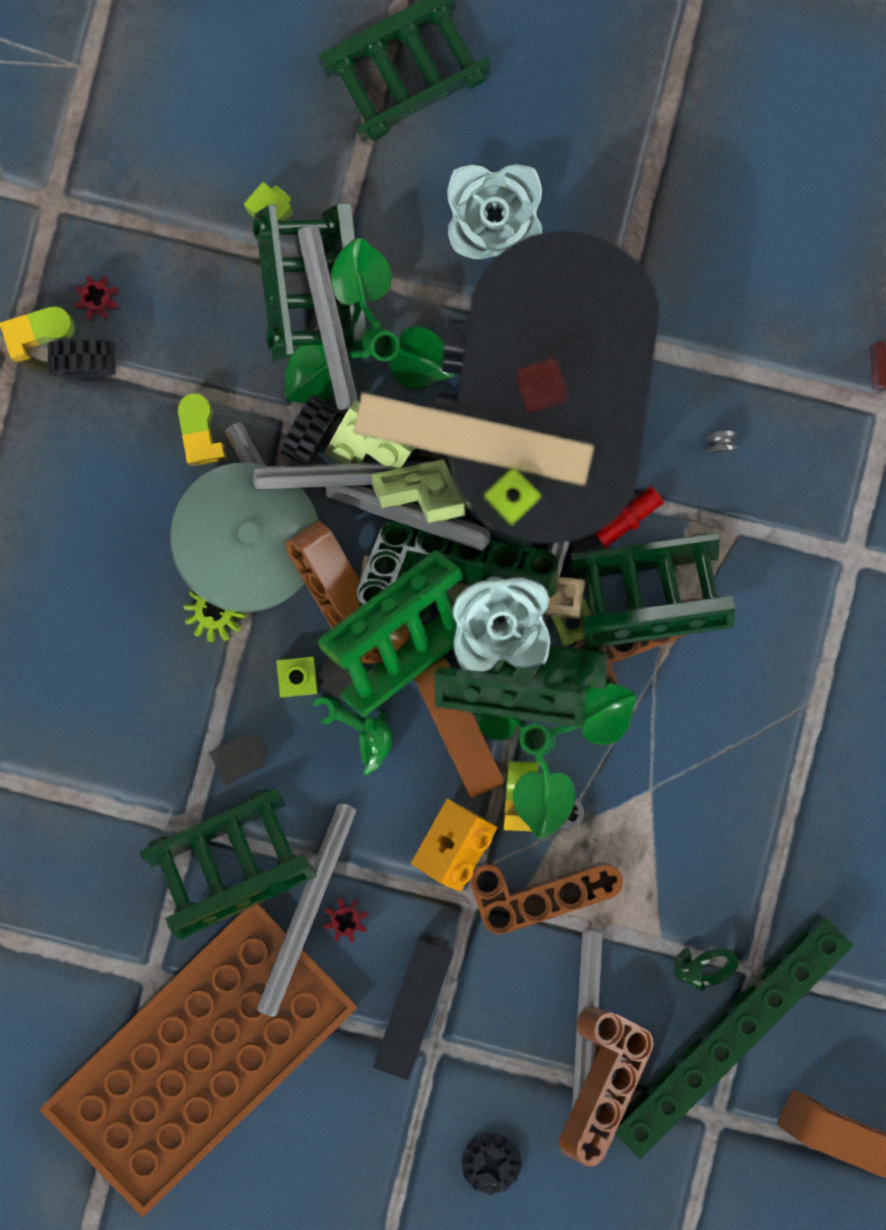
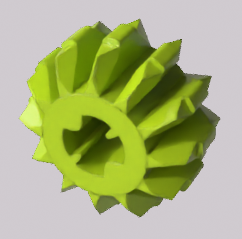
[183,590,247,642]

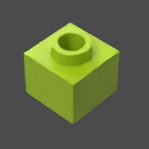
[244,182,294,220]
[484,468,541,526]
[550,598,591,647]
[276,657,319,698]

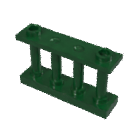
[318,0,491,142]
[252,204,366,361]
[571,533,735,649]
[434,645,607,728]
[139,788,316,940]

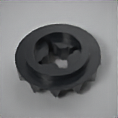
[461,1133,521,1195]

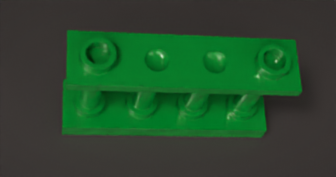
[318,550,462,717]

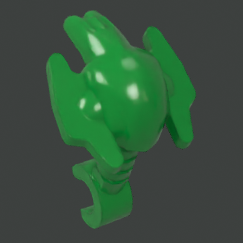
[313,694,393,775]

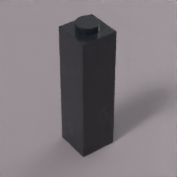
[373,933,454,1081]

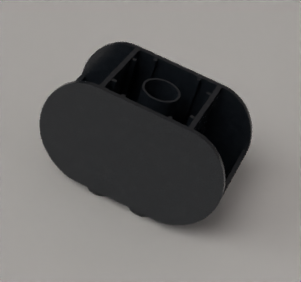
[435,231,659,550]

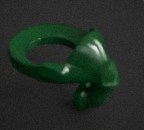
[674,948,738,991]

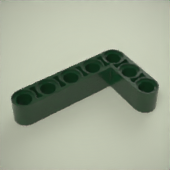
[357,521,559,609]

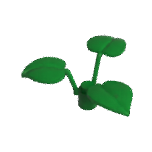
[284,238,455,404]
[472,683,636,839]

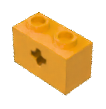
[410,799,498,892]

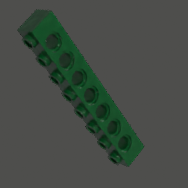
[615,914,854,1159]

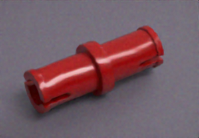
[593,485,665,549]

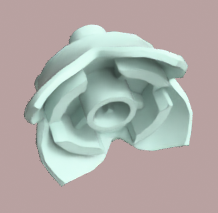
[447,164,542,259]
[453,576,550,672]

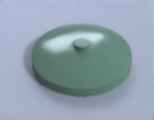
[170,463,318,612]

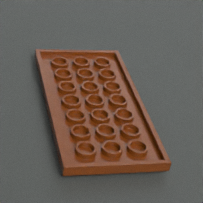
[39,903,358,1218]

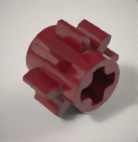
[74,275,121,321]
[323,896,369,943]

